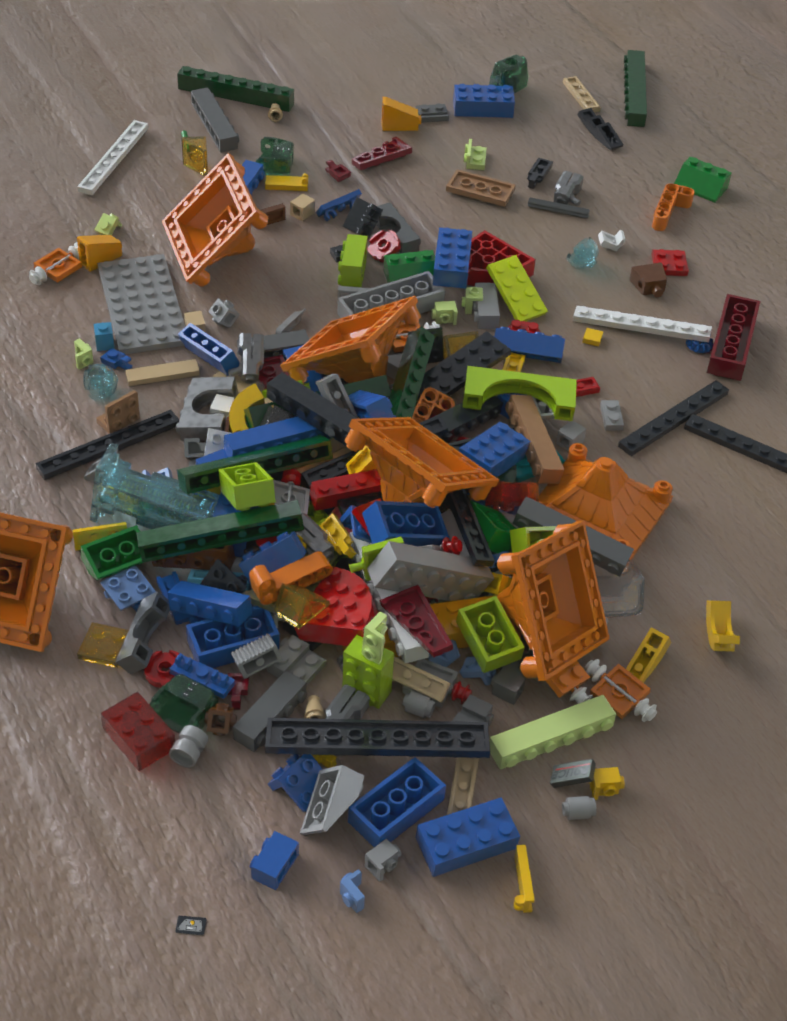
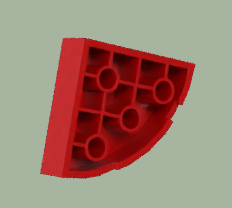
[467,230,536,286]
[292,567,378,646]

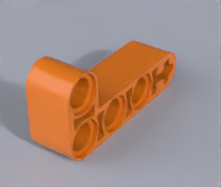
[652,183,694,231]
[412,388,455,423]
[249,551,333,605]

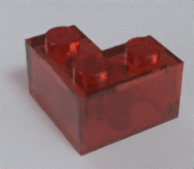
[485,481,539,512]

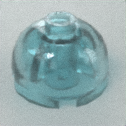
[566,237,599,269]
[83,364,118,400]

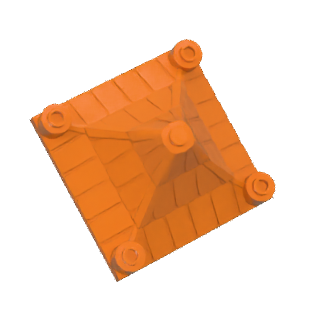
[162,153,268,287]
[280,296,421,383]
[345,417,499,508]
[535,443,673,570]
[0,512,73,652]
[497,520,610,681]

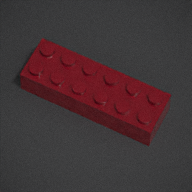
[707,294,761,381]

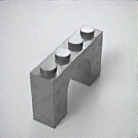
[176,377,238,441]

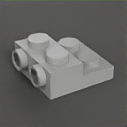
[267,635,326,685]

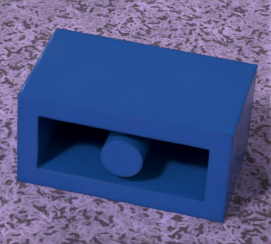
[250,831,299,890]

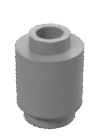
[402,691,436,718]
[562,796,596,820]

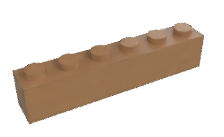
[505,395,564,484]

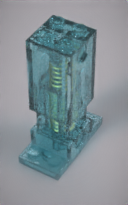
[90,443,220,529]

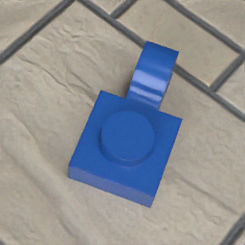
[100,348,132,370]

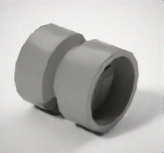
[169,725,208,768]

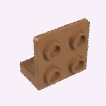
[96,390,140,434]

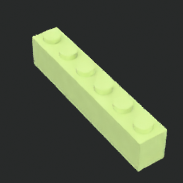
[489,695,616,770]

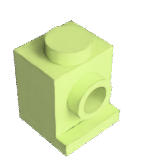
[431,301,458,325]

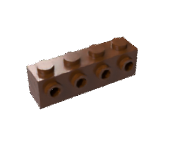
[152,545,236,570]

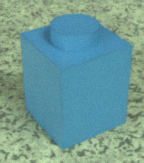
[93,322,115,351]

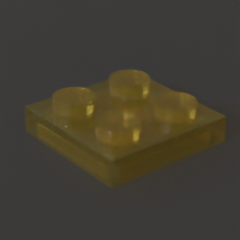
[77,622,129,668]

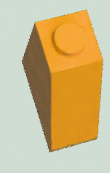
[381,96,421,131]
[77,235,122,272]

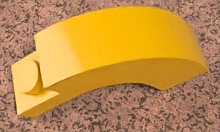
[229,384,265,433]
[706,600,740,652]

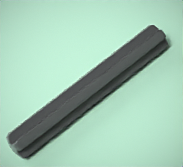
[528,197,590,218]

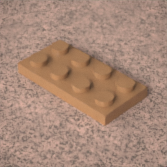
[446,169,516,207]

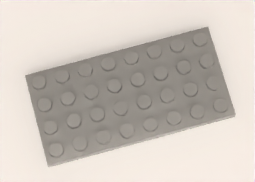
[97,254,185,354]

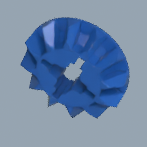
[686,338,714,353]

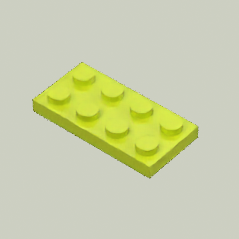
[486,255,548,322]

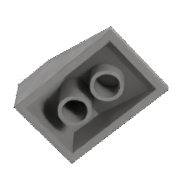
[300,765,365,835]

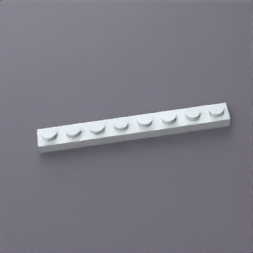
[77,120,148,195]
[573,306,712,343]

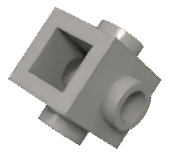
[208,298,240,328]

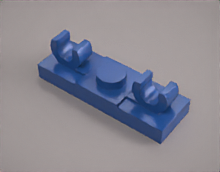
[316,189,362,221]
[169,653,236,699]

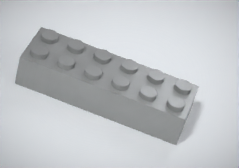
[337,271,445,318]
[367,541,494,601]

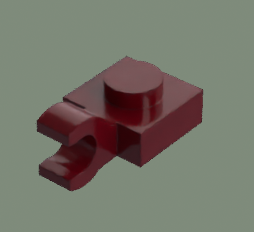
[325,160,351,182]
[228,673,250,710]

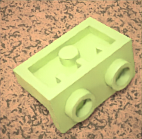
[464,139,487,170]
[361,611,387,664]

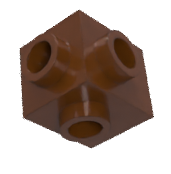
[204,703,237,736]

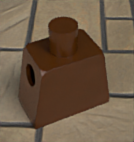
[629,263,667,298]

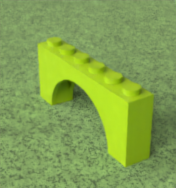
[462,366,577,422]

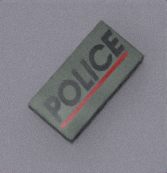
[550,759,596,788]

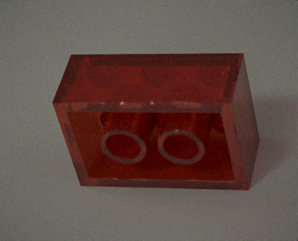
[101,691,175,772]

